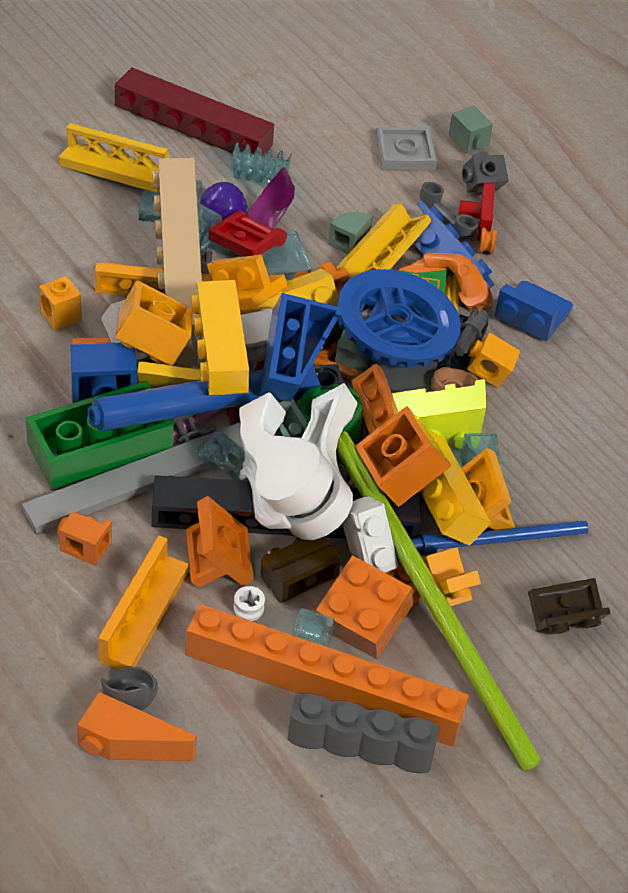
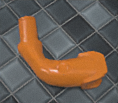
[406,253,493,314]

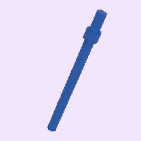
[411,521,588,554]

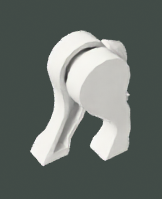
[238,383,358,540]

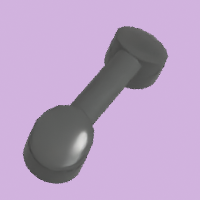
[420,181,479,236]

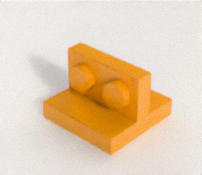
[207,255,287,311]
[461,448,515,530]

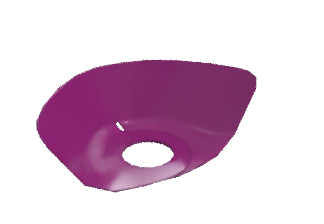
[248,167,295,229]

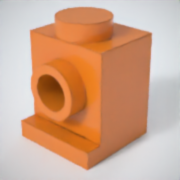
[57,511,112,566]

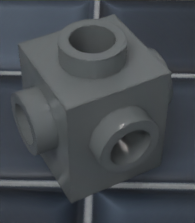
[462,152,509,195]

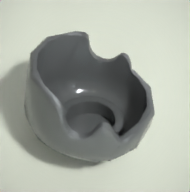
[101,667,158,711]

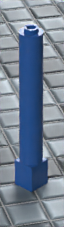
[88,364,320,432]

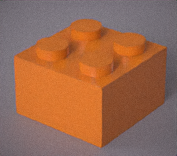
[355,406,452,507]
[315,555,413,660]

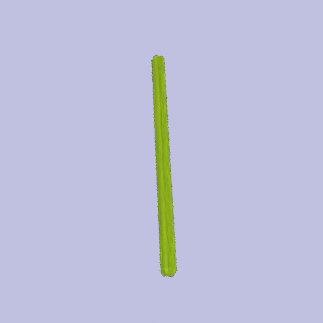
[336,431,541,771]

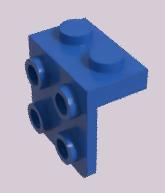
[495,281,573,342]

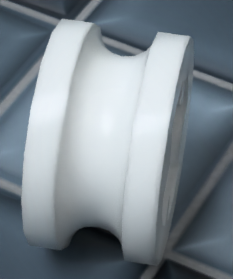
[234,586,265,621]

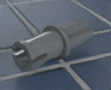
[453,308,489,356]

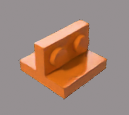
[186,496,254,588]

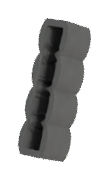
[287,693,439,774]

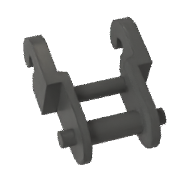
[171,414,218,442]

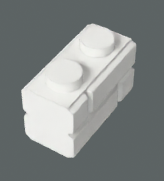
[343,496,399,573]

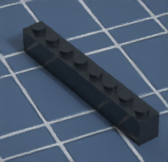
[151,475,421,539]

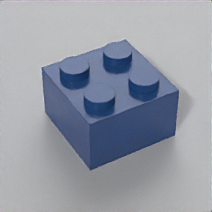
[70,342,137,403]

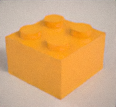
[115,280,193,366]

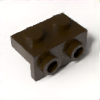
[528,578,611,635]

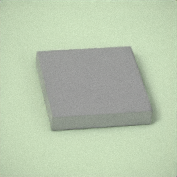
[375,127,437,170]

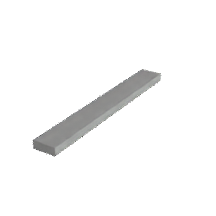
[22,422,245,534]

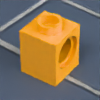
[39,276,82,331]
[467,332,520,388]

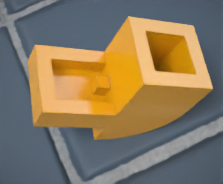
[422,547,481,606]

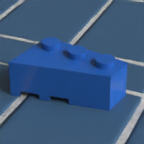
[259,293,344,402]

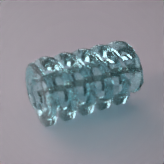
[231,142,292,184]

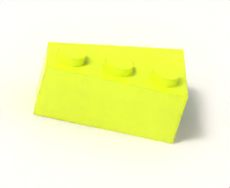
[392,379,486,450]

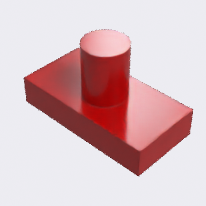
[458,182,495,241]

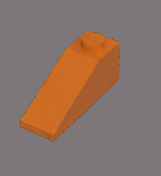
[77,692,197,762]

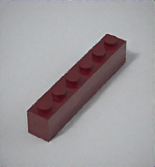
[115,67,274,163]

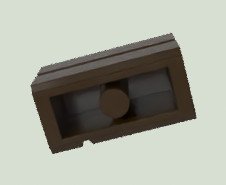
[260,536,341,603]

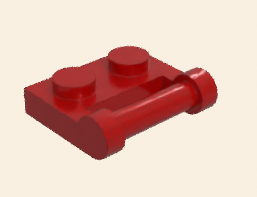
[208,210,287,257]

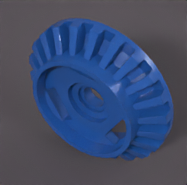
[337,269,461,368]

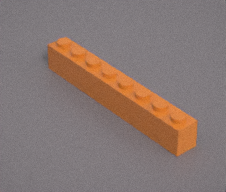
[185,604,469,747]

